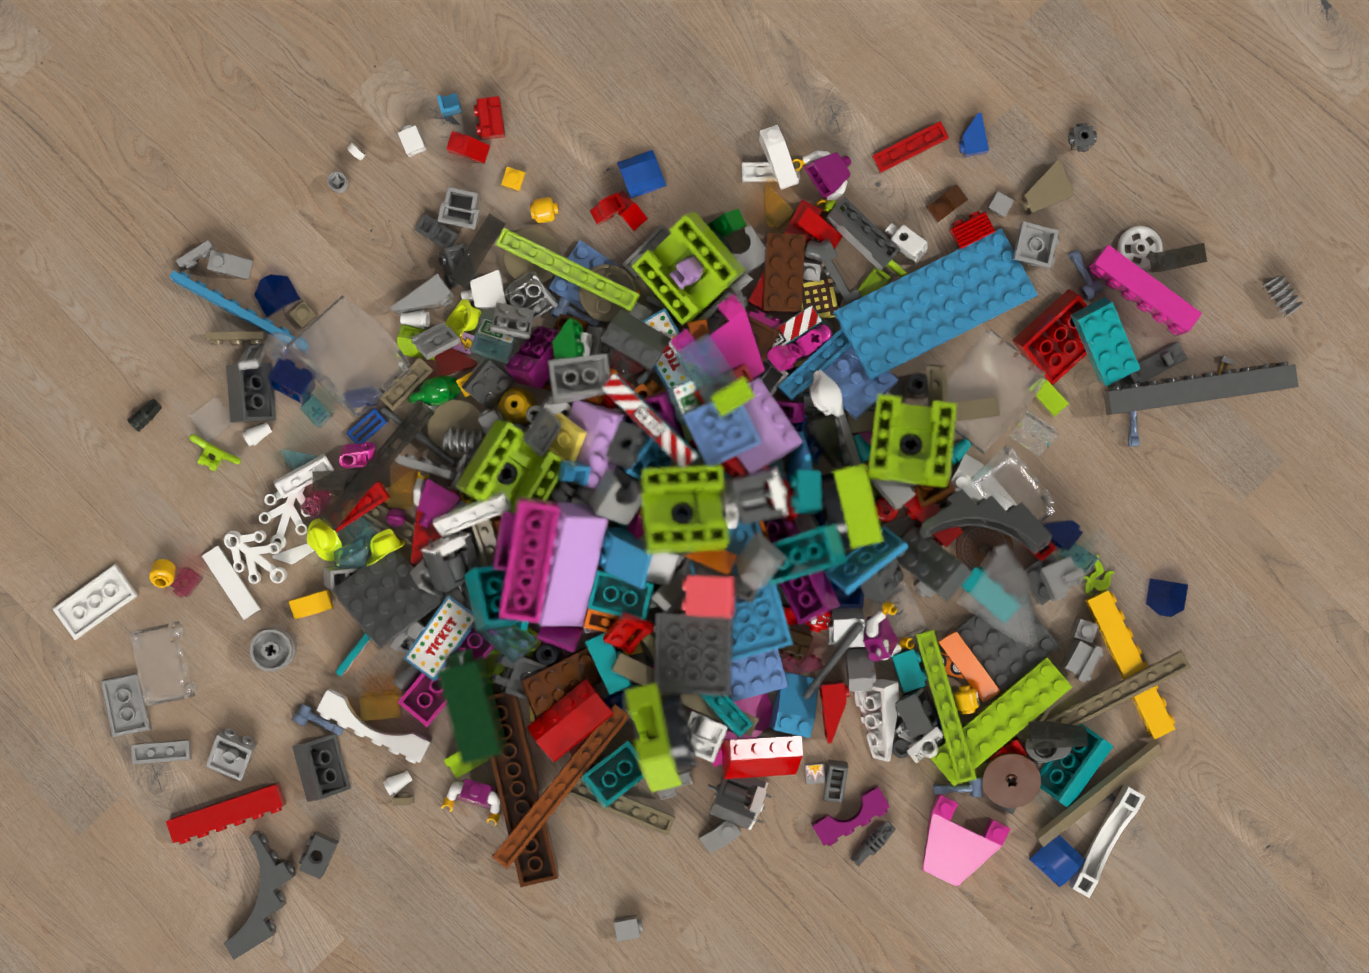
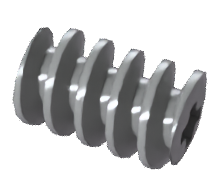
[1262,275,1303,318]
[443,427,484,453]

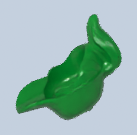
[408,376,461,406]

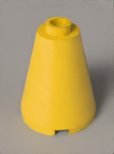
[498,387,537,424]

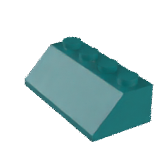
[1039,724,1114,808]

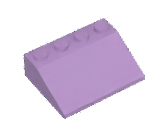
[737,378,803,473]
[569,400,627,489]

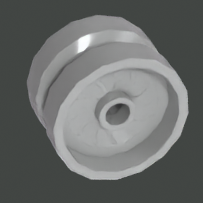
[250,628,297,671]

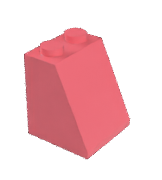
[682,575,736,618]

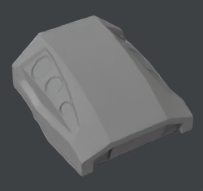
[504,271,558,320]

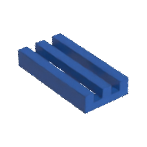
[346,408,388,444]

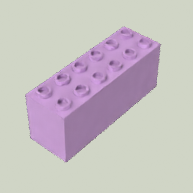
[539,502,608,626]

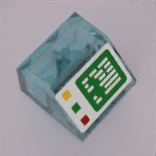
[469,317,517,365]
[668,376,704,426]

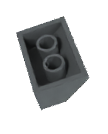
[600,309,671,372]
[226,363,276,423]
[292,734,351,802]

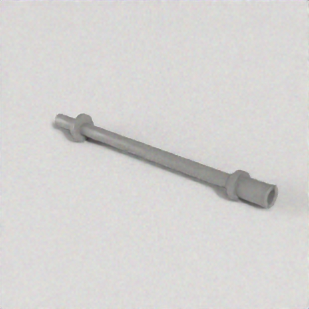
[636,272,753,384]

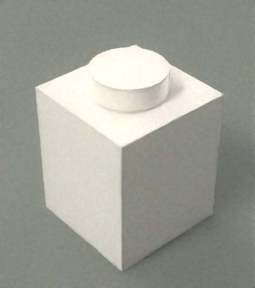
[398,125,427,157]

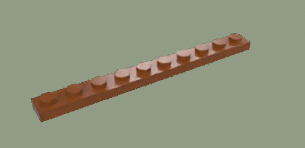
[492,704,629,869]

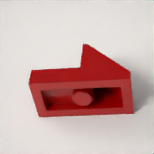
[617,190,648,232]

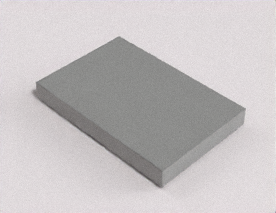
[101,673,151,737]

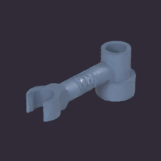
[1068,249,1103,301]
[550,297,601,327]
[1128,411,1139,446]
[291,703,343,735]
[933,775,983,797]

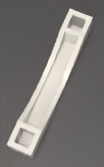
[316,689,432,764]
[1068,784,1146,898]

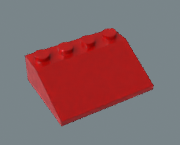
[1012,289,1087,386]

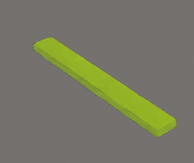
[495,228,640,312]
[915,629,977,784]

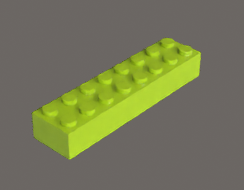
[930,657,1072,786]

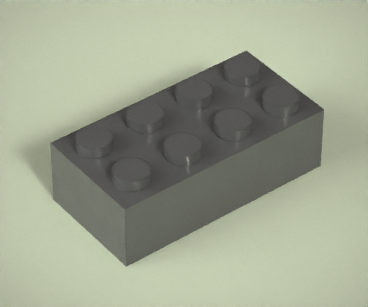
[897,525,972,602]

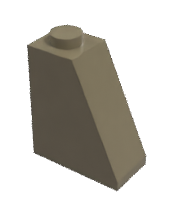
[1021,160,1075,215]

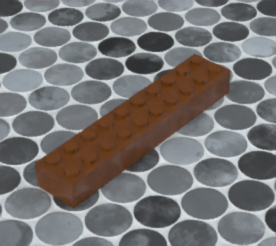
[490,691,559,887]

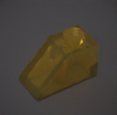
[764,184,794,229]
[385,470,416,509]

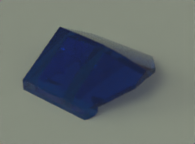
[254,274,301,318]
[1146,578,1188,617]

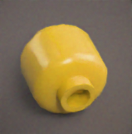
[530,197,559,223]
[149,559,176,588]
[953,685,980,714]

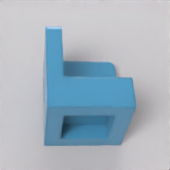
[437,93,462,118]
[558,460,591,486]

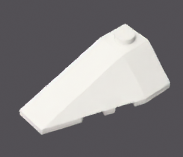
[949,454,1017,511]
[854,679,899,762]

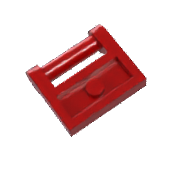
[603,612,654,654]

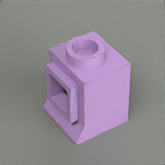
[670,256,704,289]

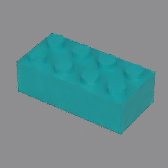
[1071,297,1140,387]
[769,524,847,585]

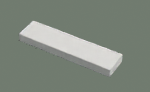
[433,491,512,536]
[202,545,261,620]

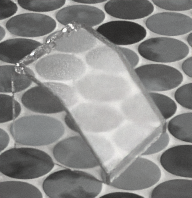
[285,295,411,417]
[925,330,1046,454]
[956,545,1036,647]

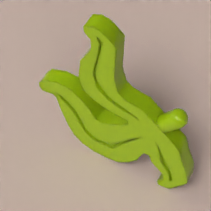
[1084,555,1114,596]

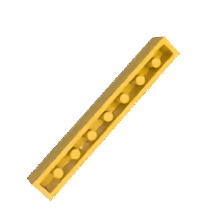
[1084,590,1175,739]

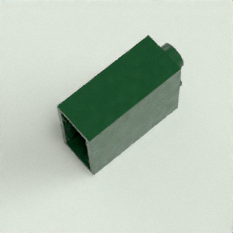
[437,648,507,765]

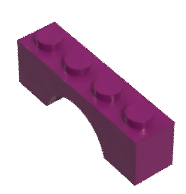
[811,785,890,846]

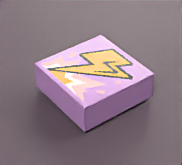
[452,332,477,355]

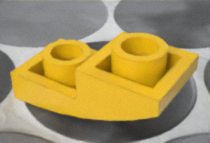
[288,589,334,619]

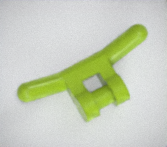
[189,434,241,472]

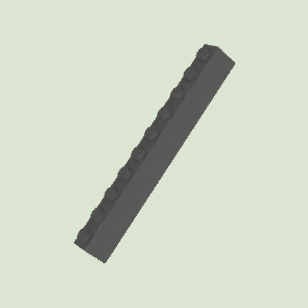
[1103,361,1299,415]

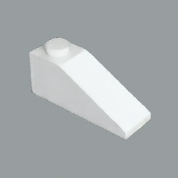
[759,124,799,190]

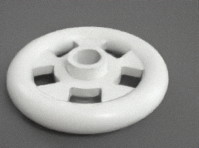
[1117,226,1163,271]

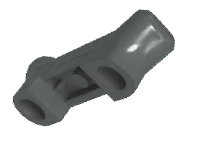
[804,238,862,308]

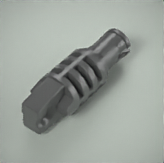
[850,821,896,867]

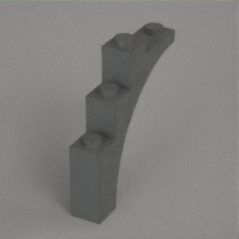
[920,489,1052,554]
[223,830,296,960]

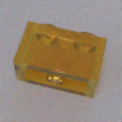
[359,690,402,721]

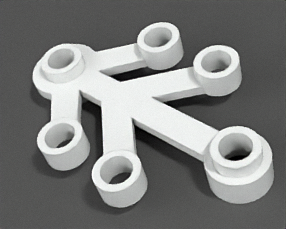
[259,487,314,550]
[224,530,287,584]

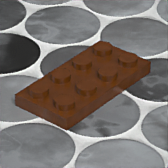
[762,233,805,312]
[520,646,602,716]

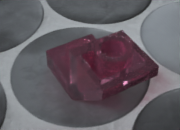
[781,654,824,675]

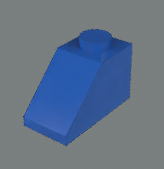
[958,113,989,158]

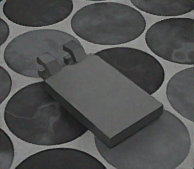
[489,655,547,700]

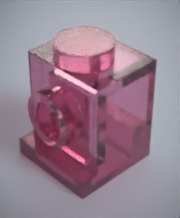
[300,486,332,519]
[171,567,203,598]

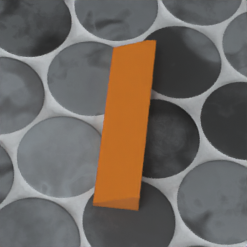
[685,550,738,575]
[938,630,1001,703]

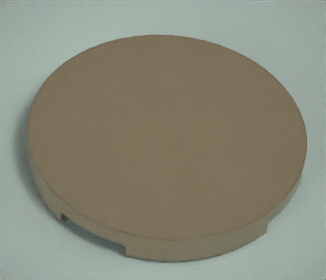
[503,227,561,283]
[579,264,637,322]
[428,400,485,458]

